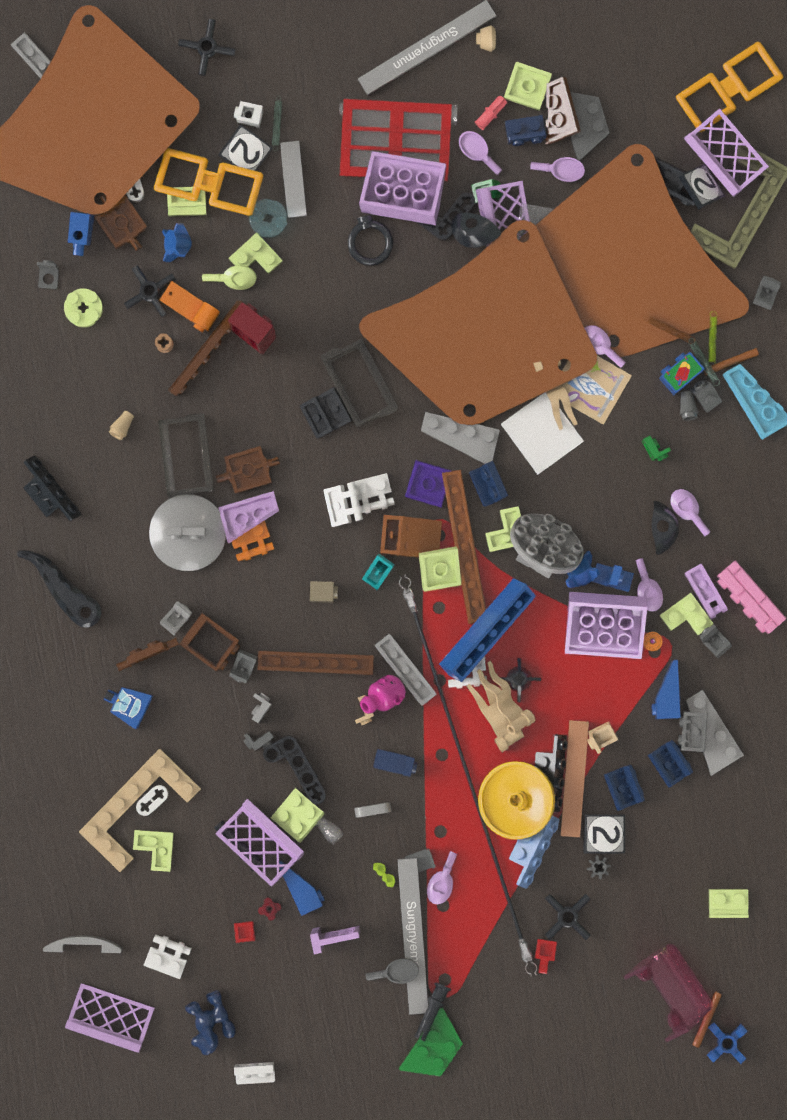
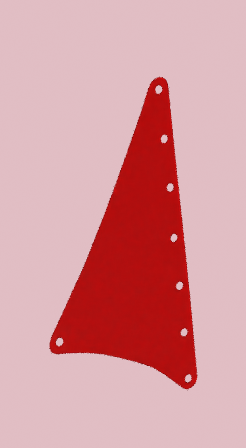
[423,519,672,997]

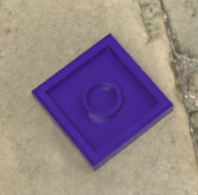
[405,460,451,508]

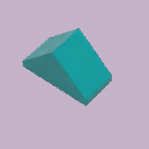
[362,554,395,590]

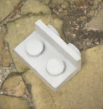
[234,1062,275,1084]

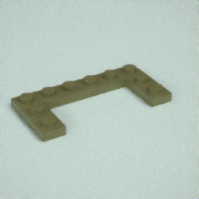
[691,142,787,269]

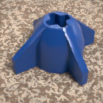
[162,223,192,262]
[566,551,600,588]

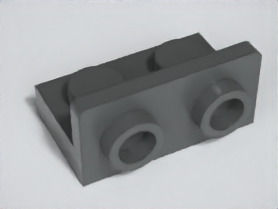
[678,712,708,752]

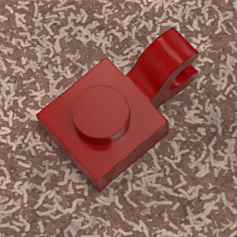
[535,939,557,974]

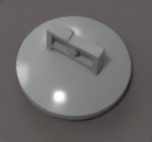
[149,494,226,571]
[510,514,583,578]

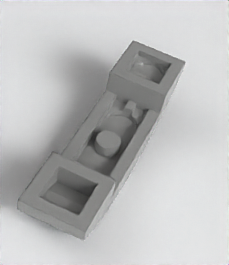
[280,141,307,218]
[43,935,123,953]

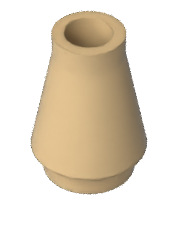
[109,411,134,440]

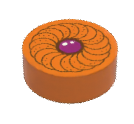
[643,632,662,651]

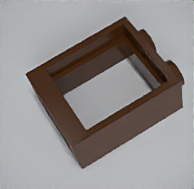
[180,613,241,672]

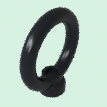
[348,215,393,266]

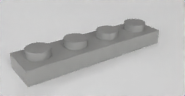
[374,634,437,706]

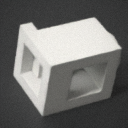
[234,101,264,128]

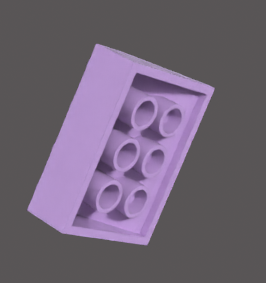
[359,151,446,225]
[565,592,647,659]

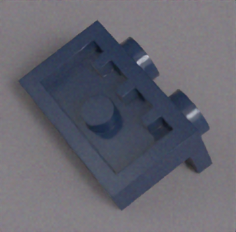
[505,115,546,146]
[469,461,508,507]

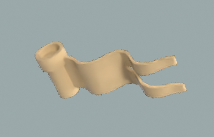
[533,361,577,430]
[477,661,535,735]
[466,684,524,752]

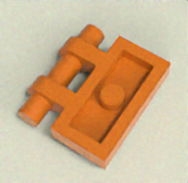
[232,520,274,562]

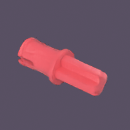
[475,96,507,130]

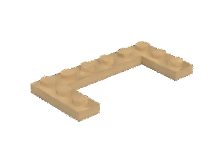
[79,749,201,872]

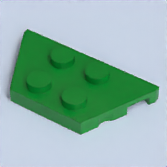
[399,1007,463,1076]

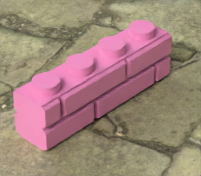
[717,560,786,634]

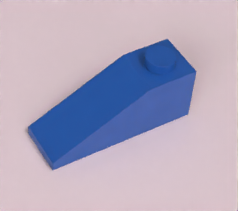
[651,660,680,719]
[279,861,325,916]

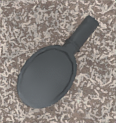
[366,958,419,984]

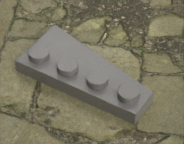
[421,412,500,464]
[686,690,744,776]

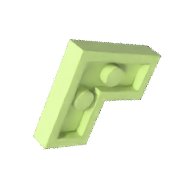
[229,233,283,274]
[485,506,521,552]
[659,593,714,635]
[133,830,174,872]

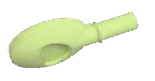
[202,265,257,290]

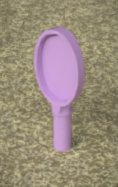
[459,131,502,175]
[530,157,585,182]
[585,325,626,368]
[670,489,710,536]
[636,558,663,611]
[427,851,457,904]

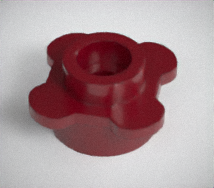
[258,897,281,921]

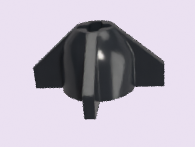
[500,658,541,702]

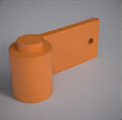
[159,281,220,333]

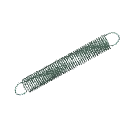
[272,98,282,151]
[688,338,720,386]

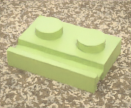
[167,187,207,217]
[709,889,749,918]

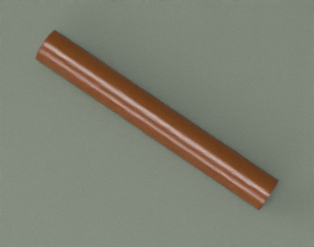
[703,348,759,376]
[692,991,722,1048]

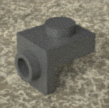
[753,276,781,310]
[690,379,722,413]
[700,624,732,658]
[229,649,258,683]
[243,731,274,751]

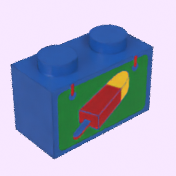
[659,352,705,396]

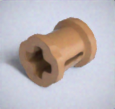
[155,334,174,353]

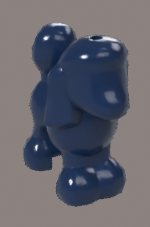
[185,990,236,1055]

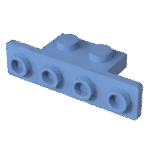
[509,816,560,889]

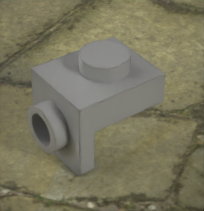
[160,601,192,635]

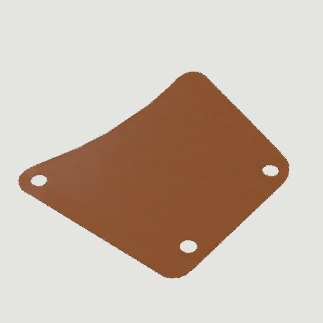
[0,5,200,215]
[519,144,749,357]
[359,220,597,425]

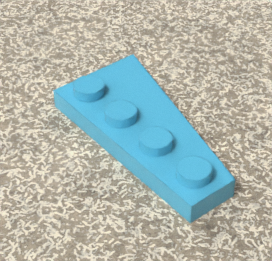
[723,364,787,440]

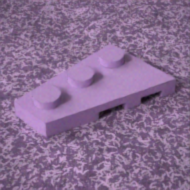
[218,491,279,544]

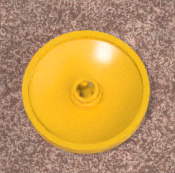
[478,762,555,839]

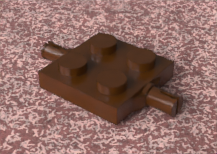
[95,194,148,251]
[216,446,280,494]
[116,637,179,672]

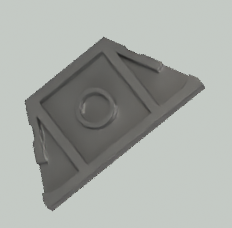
[570,92,609,161]

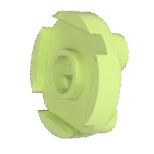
[64,289,103,327]

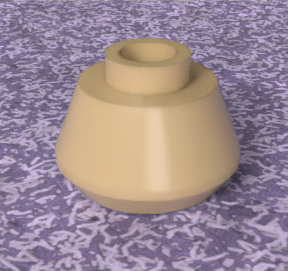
[476,25,496,52]

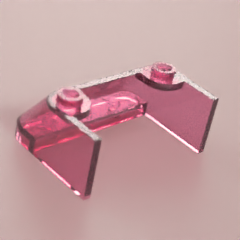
[623,944,712,1042]

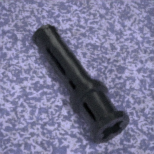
[214,820,263,872]
[414,982,451,1042]

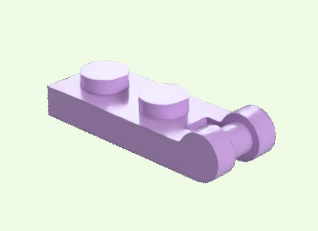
[684,564,728,620]

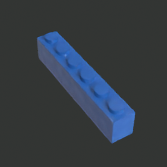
[439,578,536,682]

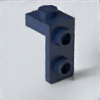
[373,749,418,777]

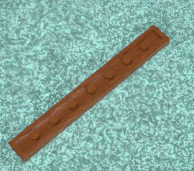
[442,470,486,624]

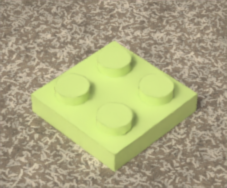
[504,62,552,111]
[419,547,462,592]
[271,788,325,843]

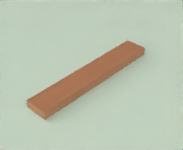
[560,720,589,837]

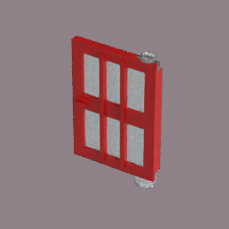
[339,99,457,182]

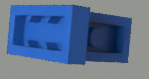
[591,563,634,592]

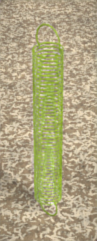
[708,311,717,364]

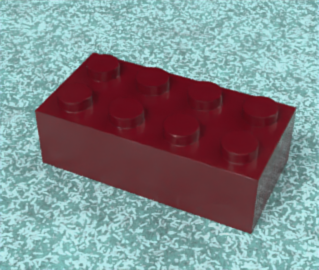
[228,302,276,355]

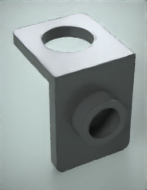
[37,260,59,289]
[405,848,435,872]

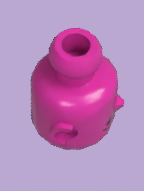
[360,675,406,714]

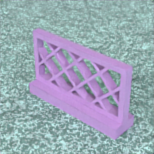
[684,108,769,197]
[476,181,529,248]
[216,799,304,887]
[310,926,360,954]
[65,983,154,1053]

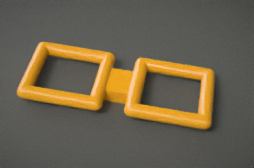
[676,42,783,132]
[154,148,263,216]

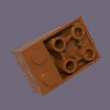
[380,515,442,558]

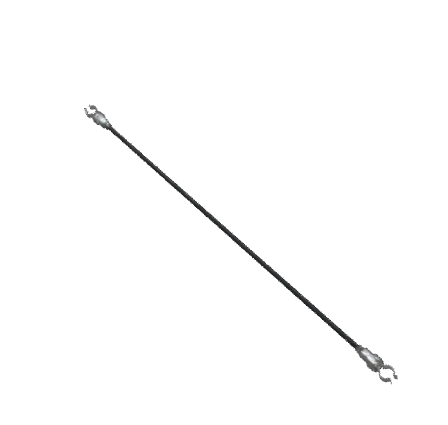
[399,574,537,975]

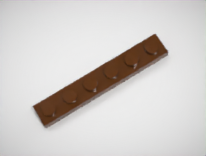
[168,300,242,396]
[258,651,374,675]

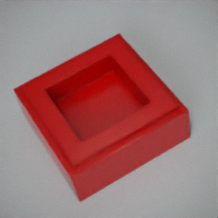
[234,921,255,943]

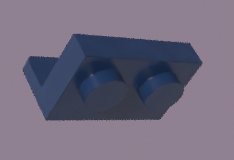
[647,740,693,788]
[604,765,645,811]

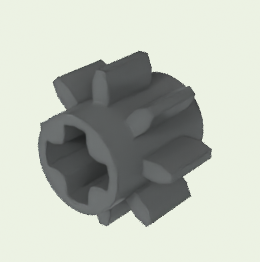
[586,855,611,880]

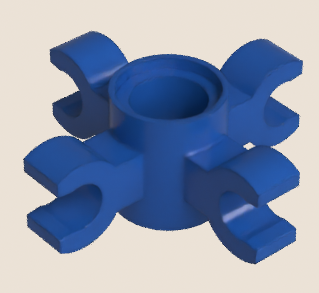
[707,1022,747,1064]

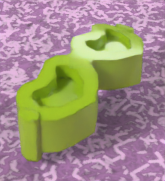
[373,863,395,887]

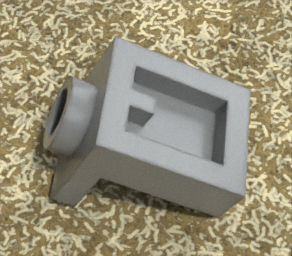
[251,693,272,723]

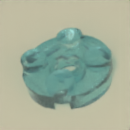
[249,199,287,238]

